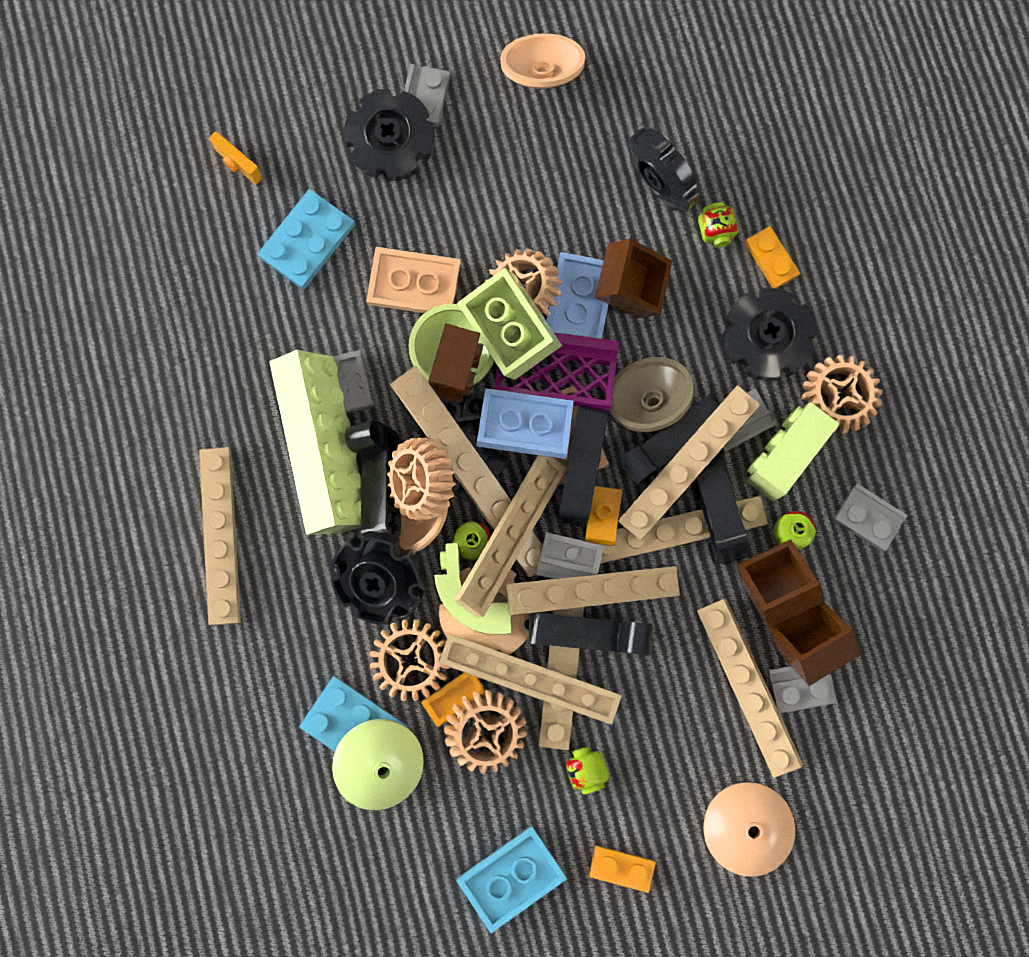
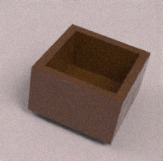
[595,238,673,318]
[428,323,484,404]
[737,539,823,629]
[769,601,861,686]

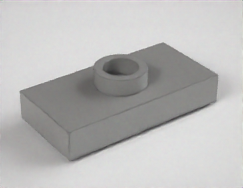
[333,350,374,414]

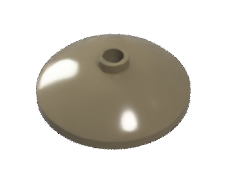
[610,357,695,432]

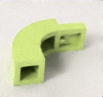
[435,543,511,635]

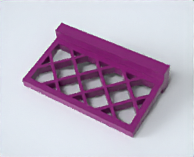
[494,332,619,411]

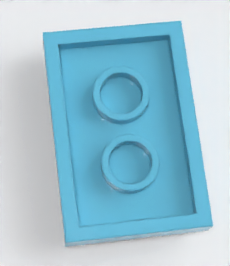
[257,189,355,290]
[299,676,408,771]
[456,825,567,933]

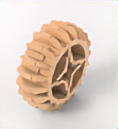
[485,248,562,316]
[801,355,883,434]
[386,438,456,520]
[370,620,450,701]
[444,690,527,774]

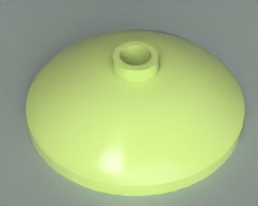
[409,304,494,385]
[332,719,424,810]

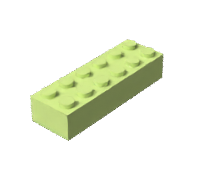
[270,350,362,534]

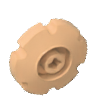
[439,567,530,655]

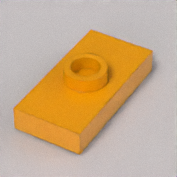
[209,132,262,185]
[585,486,622,546]
[421,672,486,727]

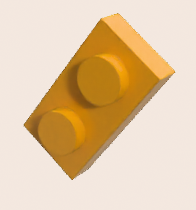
[744,226,800,288]
[588,845,656,893]

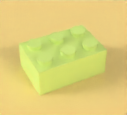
[457,268,562,380]
[746,402,839,502]

